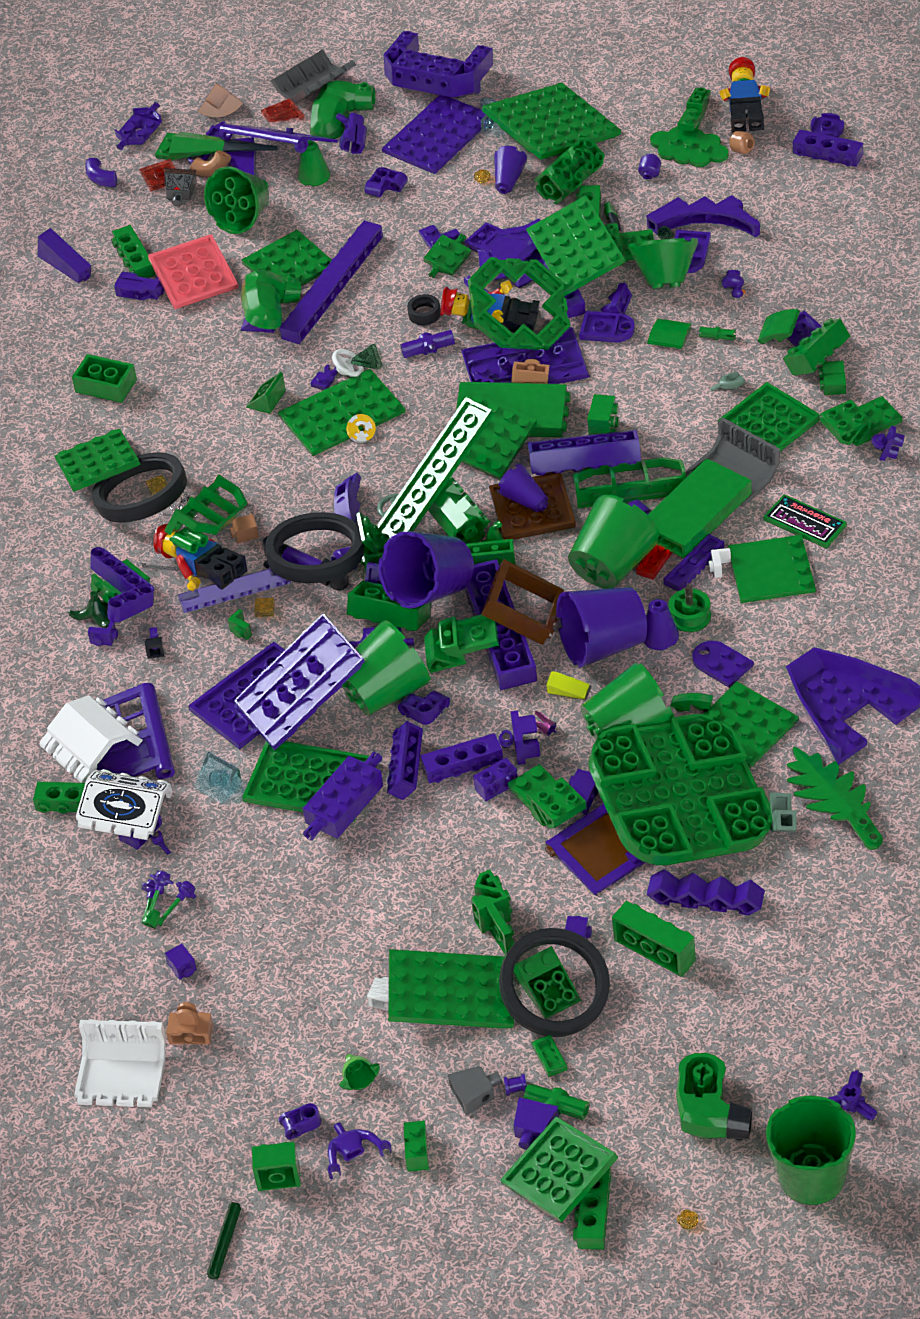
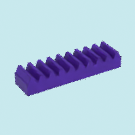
[663,534,724,592]

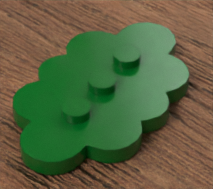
[650,127,729,167]

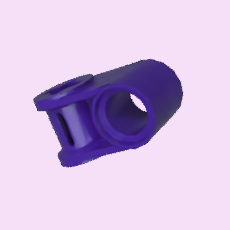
[278,1103,322,1140]

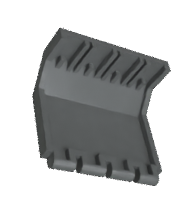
[271,49,356,104]
[686,418,780,507]

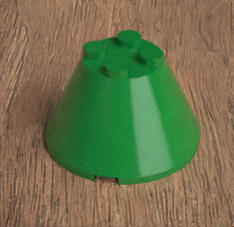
[204,166,269,234]
[628,238,698,289]

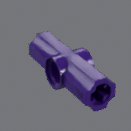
[400,330,455,358]

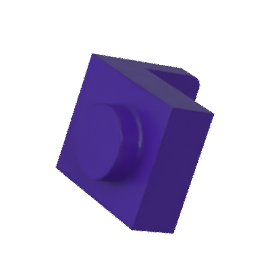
[87,621,118,646]

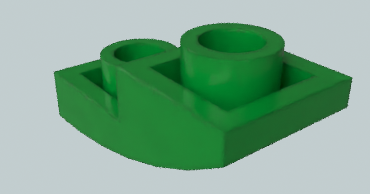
[670,693,714,712]

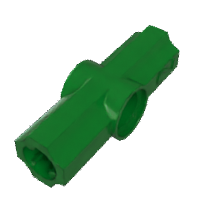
[523,1083,590,1120]

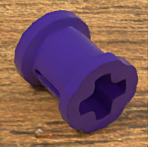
[503,1073,527,1096]

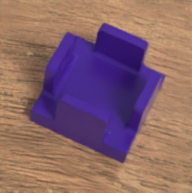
[510,710,541,765]

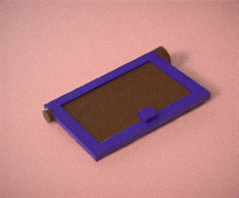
[545,804,646,895]

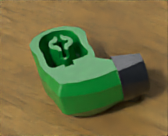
[676,1053,752,1141]

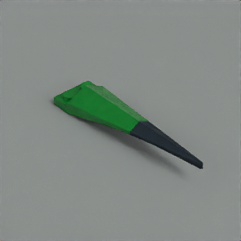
[155,132,278,161]

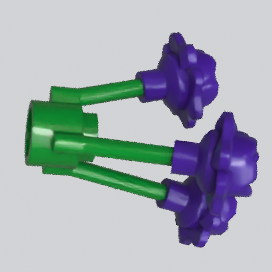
[141,870,196,929]

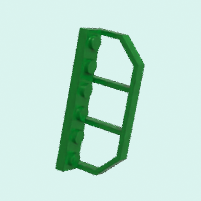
[573,457,686,509]
[164,474,248,535]

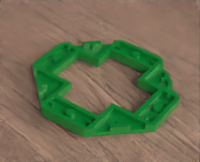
[468,257,570,350]

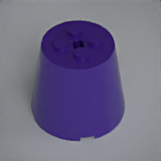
[379,531,474,608]
[556,587,647,668]

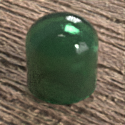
[658,226,674,240]

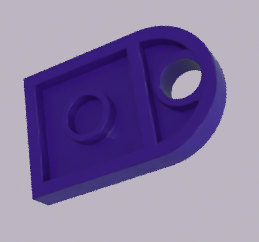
[675,230,711,274]
[579,311,635,343]
[692,641,754,688]

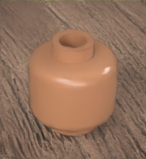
[729,131,755,154]

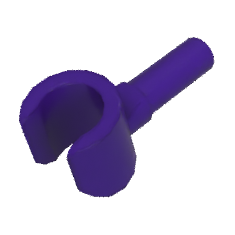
[150,830,171,855]

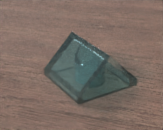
[194,752,243,804]

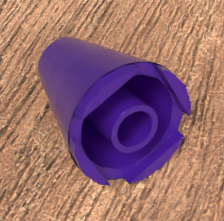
[494,145,527,194]
[497,464,548,512]
[643,599,679,650]

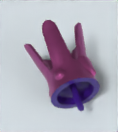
[535,711,557,736]

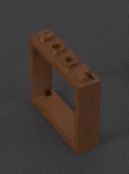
[481,559,564,645]

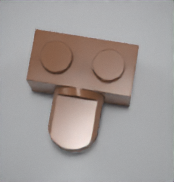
[511,359,550,384]
[166,1002,213,1044]

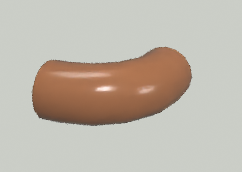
[190,150,231,178]

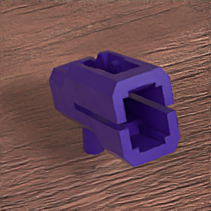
[336,113,367,154]
[114,271,164,300]

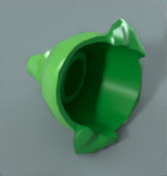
[339,1054,380,1090]

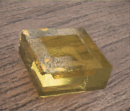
[146,475,167,496]
[254,597,275,617]

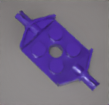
[115,102,162,150]

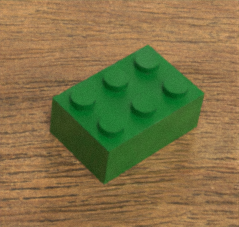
[72,354,137,403]

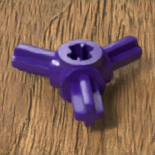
[828,1070,877,1121]

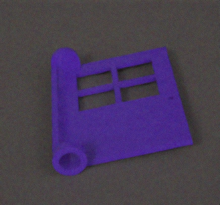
[219,124,338,153]
[97,683,175,779]

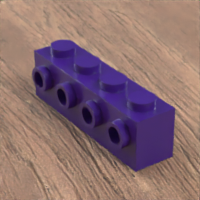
[387,721,423,800]

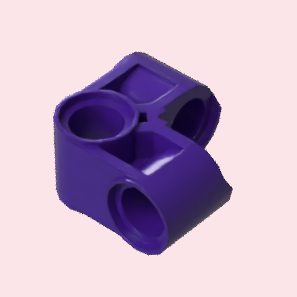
[364,167,408,198]
[397,690,450,725]

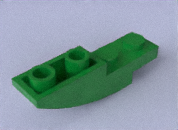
[677,87,711,131]

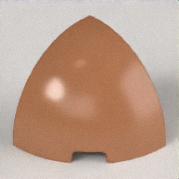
[198,83,243,117]

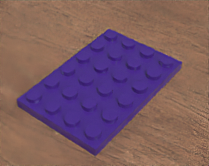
[382,95,492,174]
[188,642,285,750]

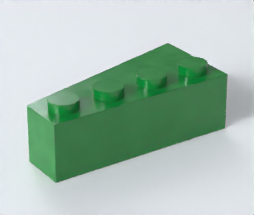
[783,318,851,376]

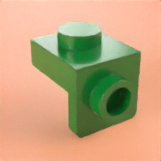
[228,609,252,640]

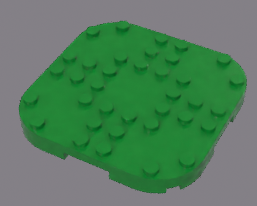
[588,714,773,866]

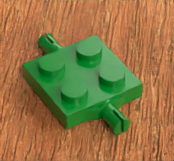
[423,234,471,278]

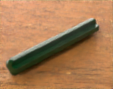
[207,1202,241,1279]

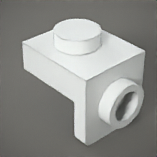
[709,548,731,578]

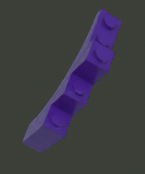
[646,195,761,237]

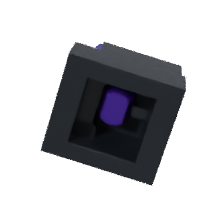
[145,627,165,659]

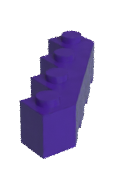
[646,869,765,915]

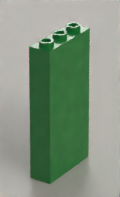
[456,382,571,438]
[648,458,752,558]

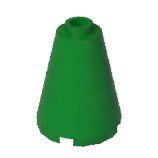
[297,140,331,186]

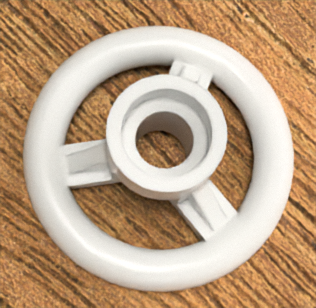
[332,349,364,377]

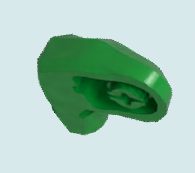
[310,80,376,139]
[241,270,301,329]

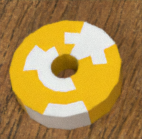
[346,414,376,443]

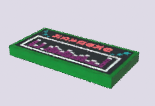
[763,494,847,549]

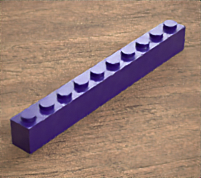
[279,220,383,345]

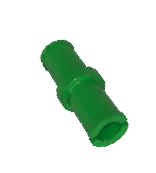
[699,326,736,341]

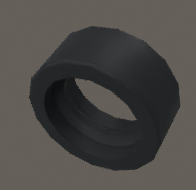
[407,294,441,326]

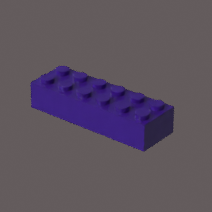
[528,430,641,475]

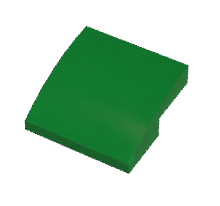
[757,309,800,344]
[647,318,692,349]

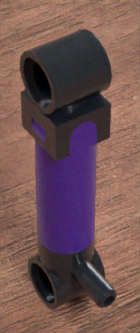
[262,536,349,591]

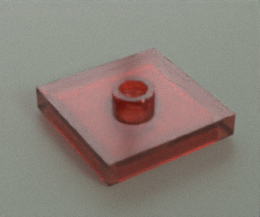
[139,159,176,192]

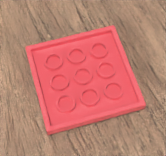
[148,234,238,309]

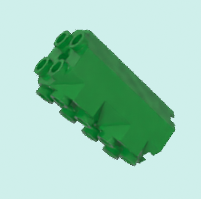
[535,137,605,205]
[428,476,491,544]

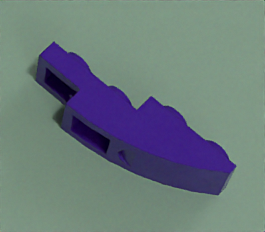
[334,472,361,523]

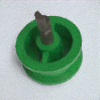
[668,585,711,632]

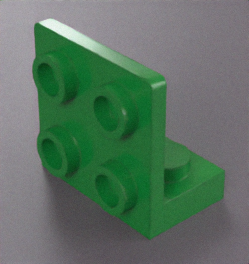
[356,512,384,567]

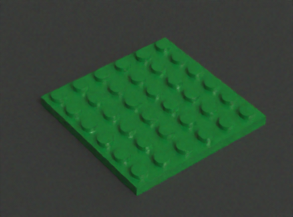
[482,83,621,160]

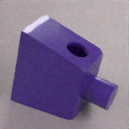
[514,1097,559,1150]

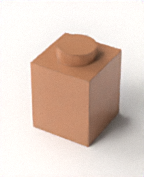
[230,514,259,543]

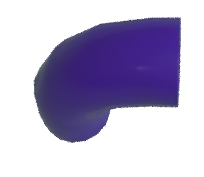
[85,157,117,187]

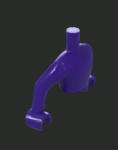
[327,1122,392,1179]

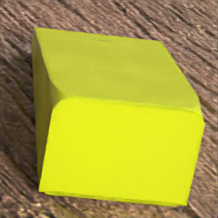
[547,671,590,699]

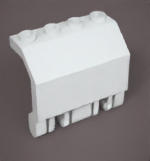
[40,696,142,783]

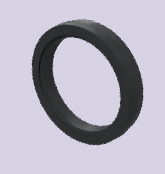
[92,452,187,523]
[266,512,364,583]
[499,928,610,1037]

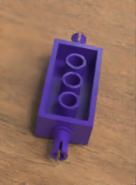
[303,751,383,841]

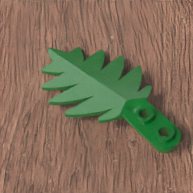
[787,747,883,850]

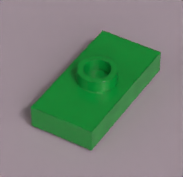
[531,1035,568,1078]

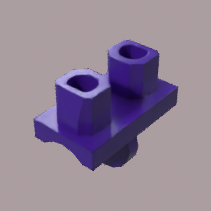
[872,426,905,461]

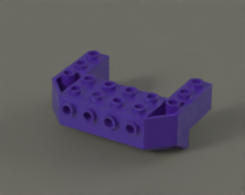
[383,31,493,98]

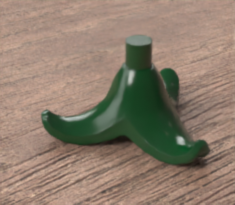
[68,591,110,628]

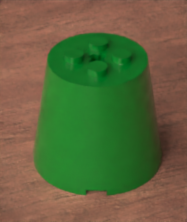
[568,495,660,589]
[342,620,431,716]
[580,662,674,740]
[766,1095,856,1205]

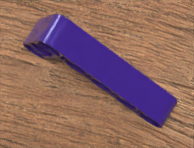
[90,547,154,622]

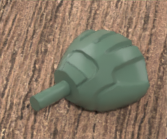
[710,372,746,391]

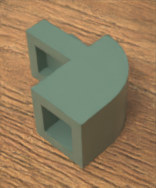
[770,793,797,833]

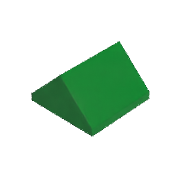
[246,372,286,414]

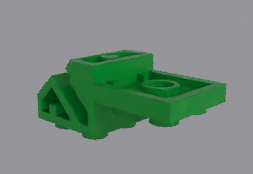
[604,223,654,266]
[820,396,902,446]
[424,615,499,673]
[508,764,586,829]
[471,869,515,956]

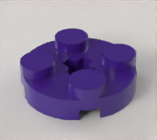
[810,113,844,137]

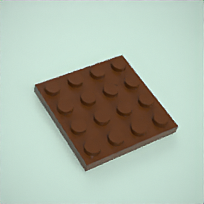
[489,473,576,540]

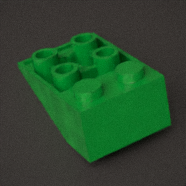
[514,946,582,1019]

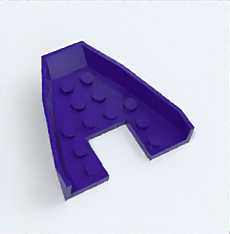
[786,647,920,765]

